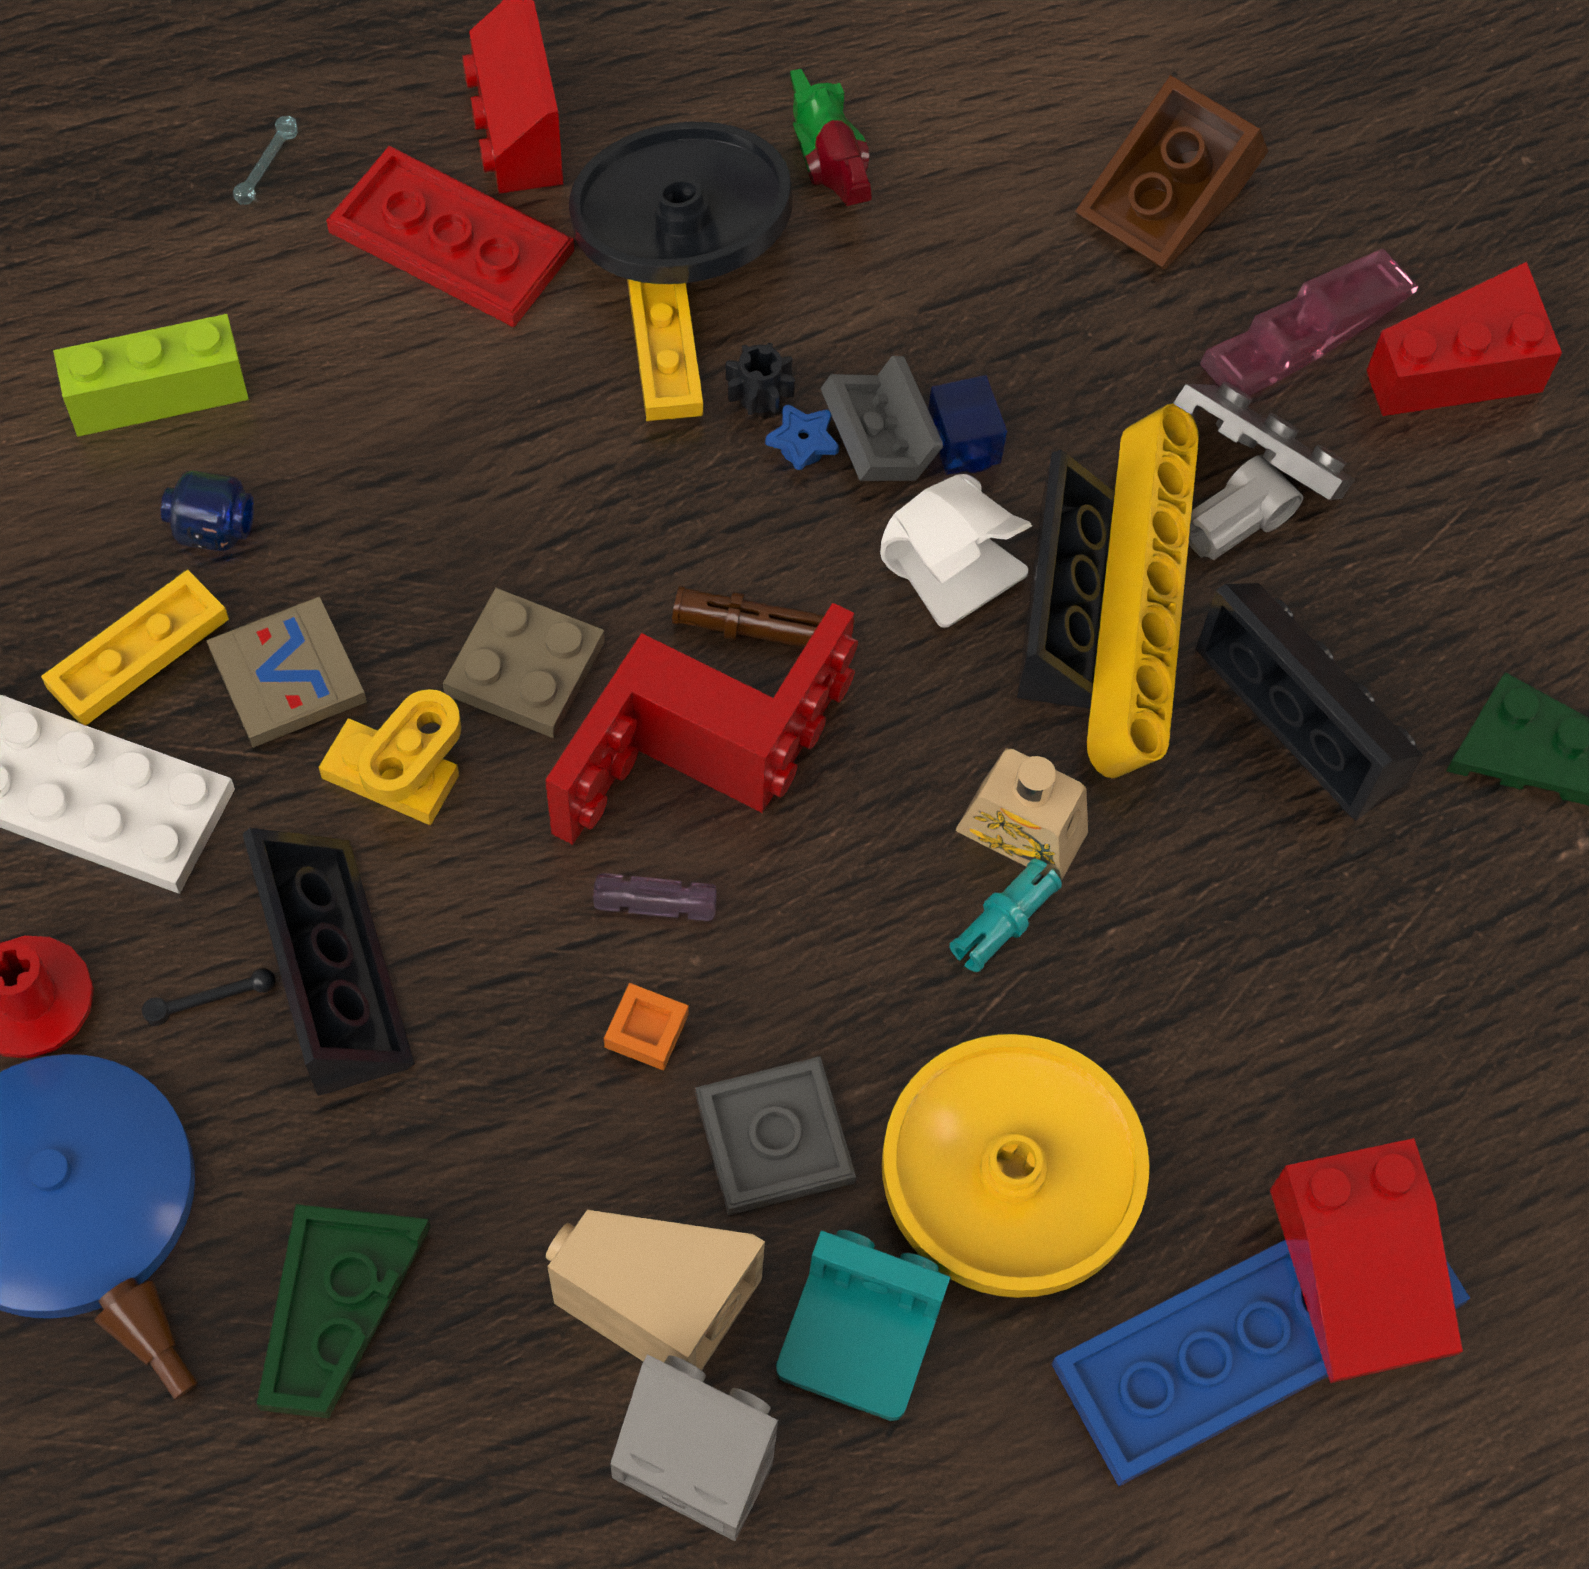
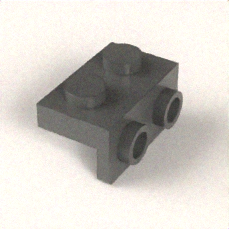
[820,356,943,481]

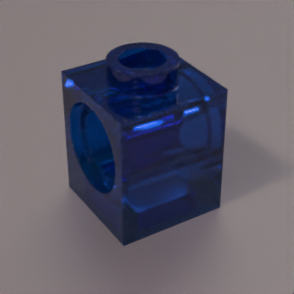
[928,375,1007,475]

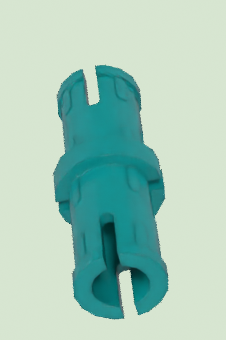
[950,858,1062,972]

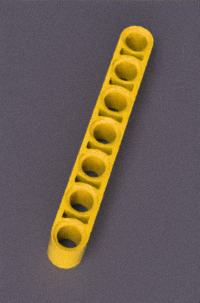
[1087,403,1199,778]

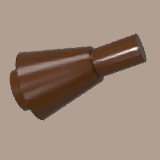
[94,1277,198,1400]

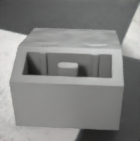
[610,1354,778,1541]

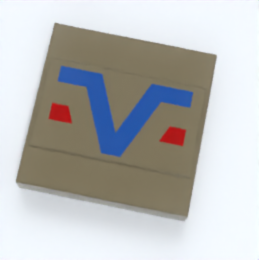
[206,596,367,748]

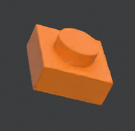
[604,983,689,1071]

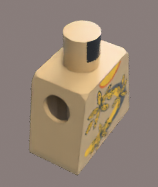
[956,748,1088,881]

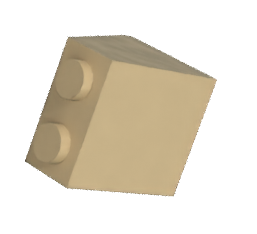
[546,1210,765,1371]

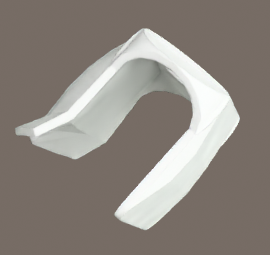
[880,474,1032,628]

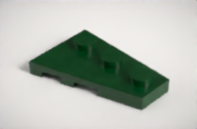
[1446,672,1589,806]
[257,1204,431,1418]

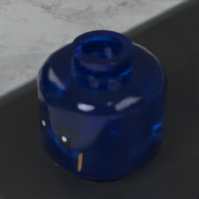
[161,470,254,551]

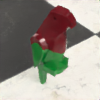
[790,69,872,206]

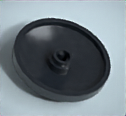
[569,121,793,284]

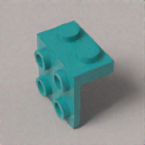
[776,1230,950,1421]

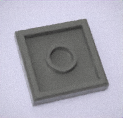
[695,1056,856,1216]

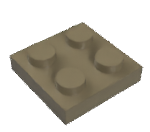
[443,588,605,738]

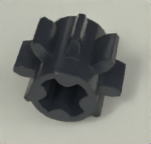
[725,343,795,415]

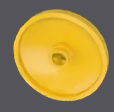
[882,1034,1149,1298]

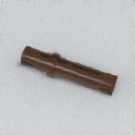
[672,586,855,648]

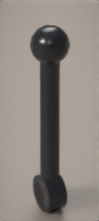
[142,968,275,1026]

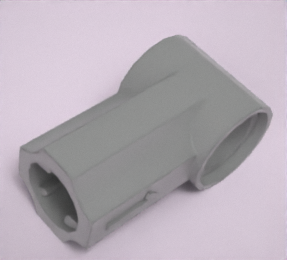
[1188,455,1303,560]

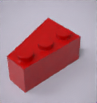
[1366,262,1562,416]

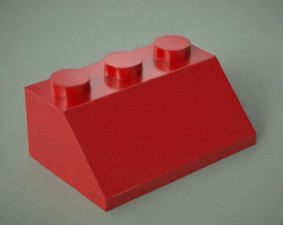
[462,0,563,194]

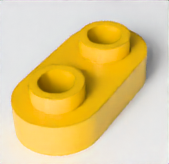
[358,689,461,802]

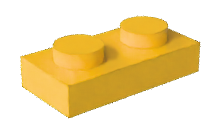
[319,718,459,826]

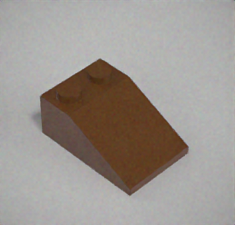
[1075,75,1268,270]

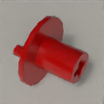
[0,936,94,1058]

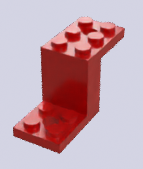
[545,603,858,845]

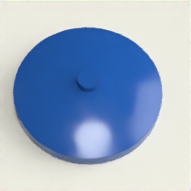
[0,1054,195,1318]

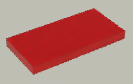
[326,146,575,328]

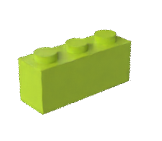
[53,314,249,437]

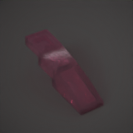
[1200,248,1418,396]

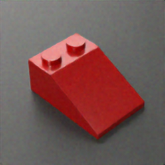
[1270,1138,1463,1383]

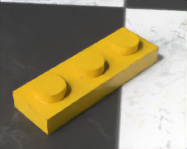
[627,279,703,421]
[41,569,229,725]

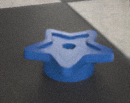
[765,405,839,470]

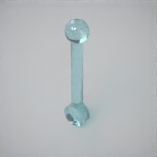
[233,116,298,204]

